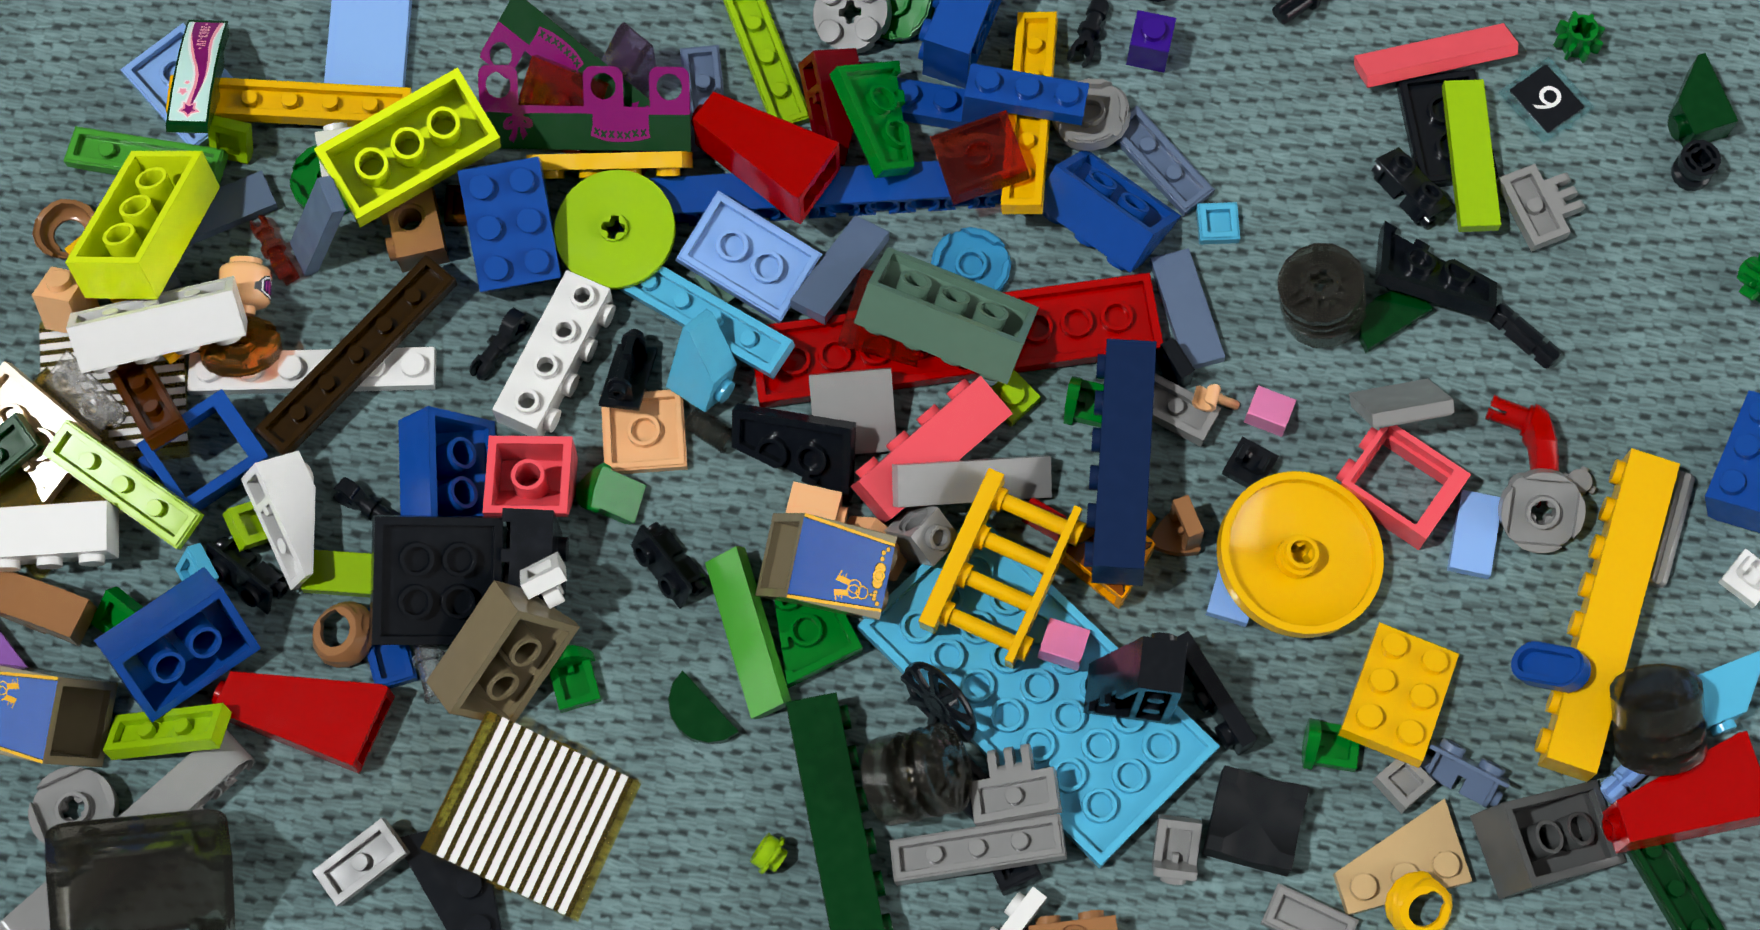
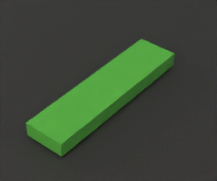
[64,126,229,185]
[705,546,791,719]

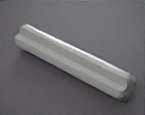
[1648,470,1695,588]

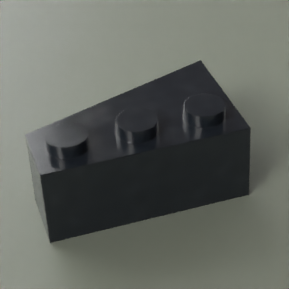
[501,508,569,609]
[1083,632,1188,724]

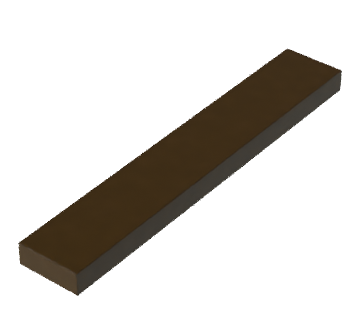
[254,255,458,455]

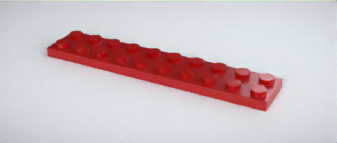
[754,272,1163,408]

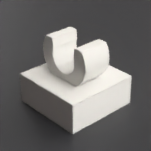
[1718,549,1760,608]
[520,551,567,609]

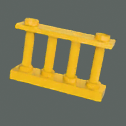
[918,468,1086,669]

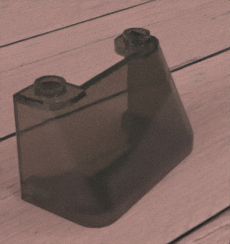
[45,809,236,930]

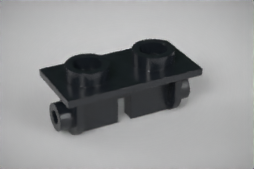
[1371,147,1452,228]
[599,329,658,411]
[631,522,707,609]
[206,536,289,615]

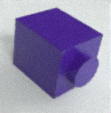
[1126,10,1176,73]

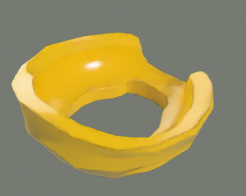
[1385,871,1453,930]

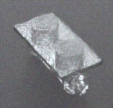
[43,350,126,436]

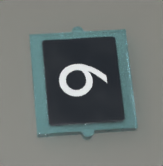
[1499,57,1594,143]

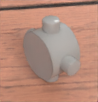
[1562,466,1596,496]

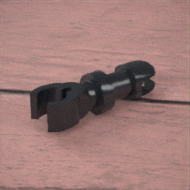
[1067,0,1109,68]
[469,307,531,380]
[333,477,401,521]

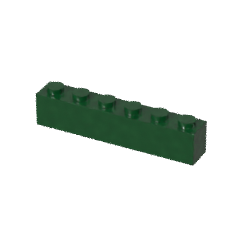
[786,692,893,930]

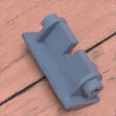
[1421,738,1510,808]

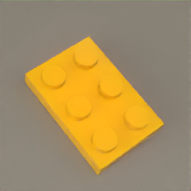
[1338,622,1459,768]

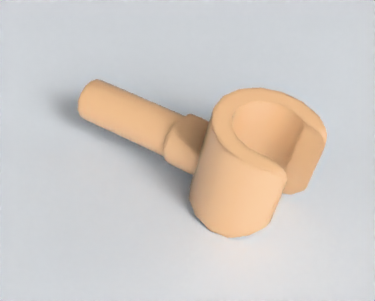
[1192,384,1240,412]

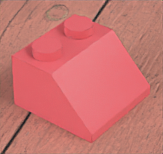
[482,435,578,517]

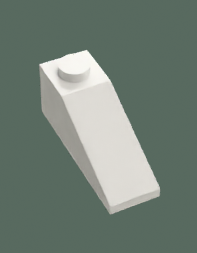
[241,450,316,591]

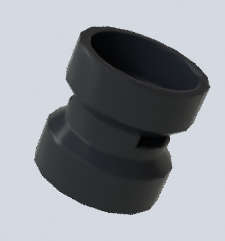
[1671,140,1721,191]

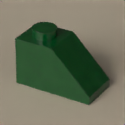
[1668,53,1738,147]

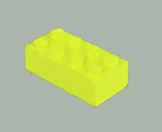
[314,67,501,228]
[65,151,220,299]

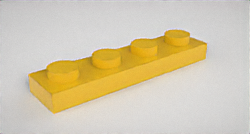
[526,151,693,179]

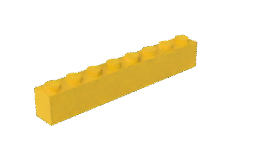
[1534,448,1680,782]

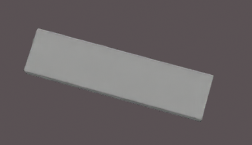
[892,455,1052,508]
[889,813,1067,886]

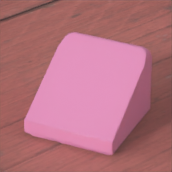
[1244,385,1296,437]
[1037,618,1091,671]

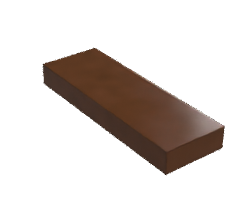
[108,361,189,451]

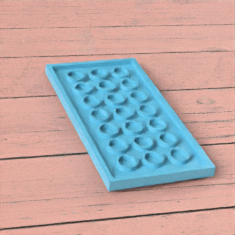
[857,522,1220,869]

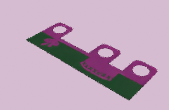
[480,0,658,176]
[478,65,691,152]

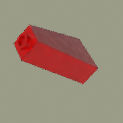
[691,91,840,224]
[212,671,395,774]
[1602,731,1760,854]

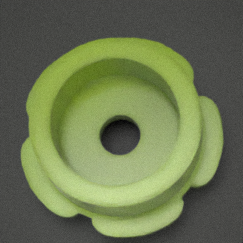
[750,833,788,874]

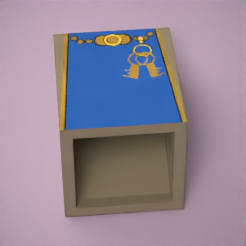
[755,513,898,620]
[0,664,118,767]

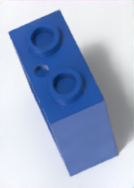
[136,389,270,511]

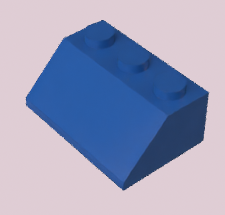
[1043,151,1181,273]
[398,406,496,516]

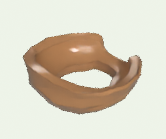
[32,199,95,259]
[312,601,372,668]

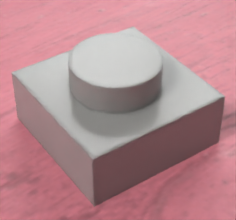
[1372,759,1436,814]

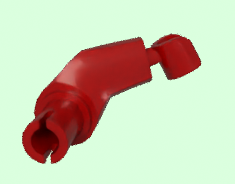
[1485,394,1559,508]

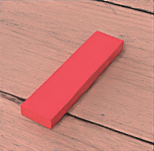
[1354,23,1518,88]

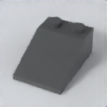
[1470,780,1627,899]

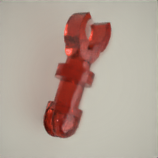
[249,215,300,286]

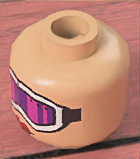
[218,256,272,318]

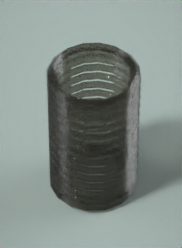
[684,407,732,453]

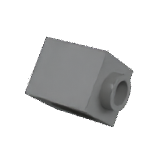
[884,506,958,567]

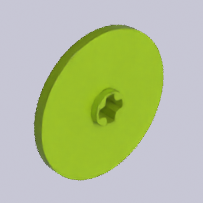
[554,170,676,290]

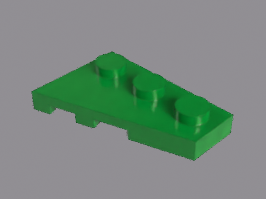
[829,61,915,178]
[774,600,863,688]

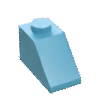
[666,309,737,413]
[1683,650,1760,737]

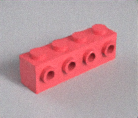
[850,376,1013,524]

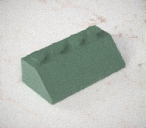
[854,247,1039,385]

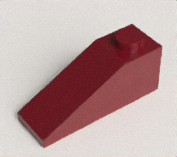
[798,48,862,167]

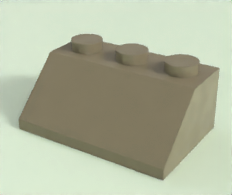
[426,580,580,727]

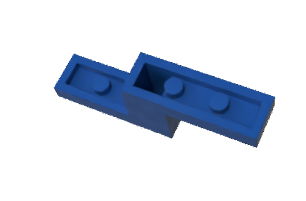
[897,63,1089,138]

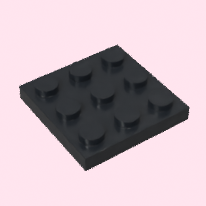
[369,515,503,645]

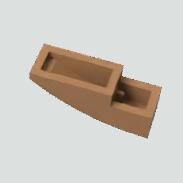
[0,572,97,646]

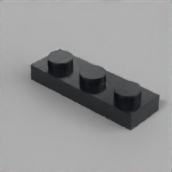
[1177,631,1257,755]

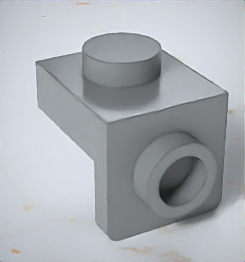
[1152,814,1202,885]

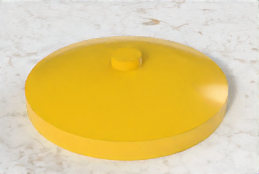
[1217,471,1384,638]

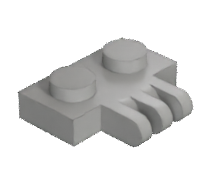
[1496,164,1586,252]
[969,743,1062,826]

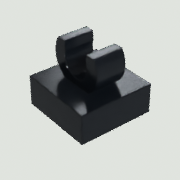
[1222,436,1279,488]

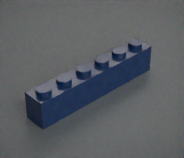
[1084,339,1157,586]

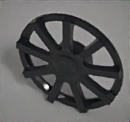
[901,661,977,744]

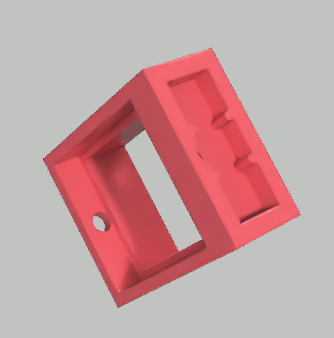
[1336,425,1471,550]

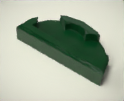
[1359,291,1433,353]
[668,670,739,744]

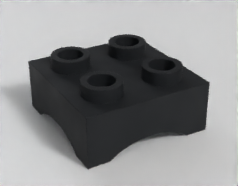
[1202,765,1310,877]

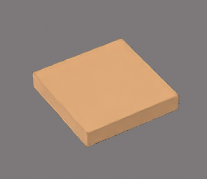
[601,390,688,474]

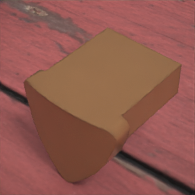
[1151,495,1204,556]

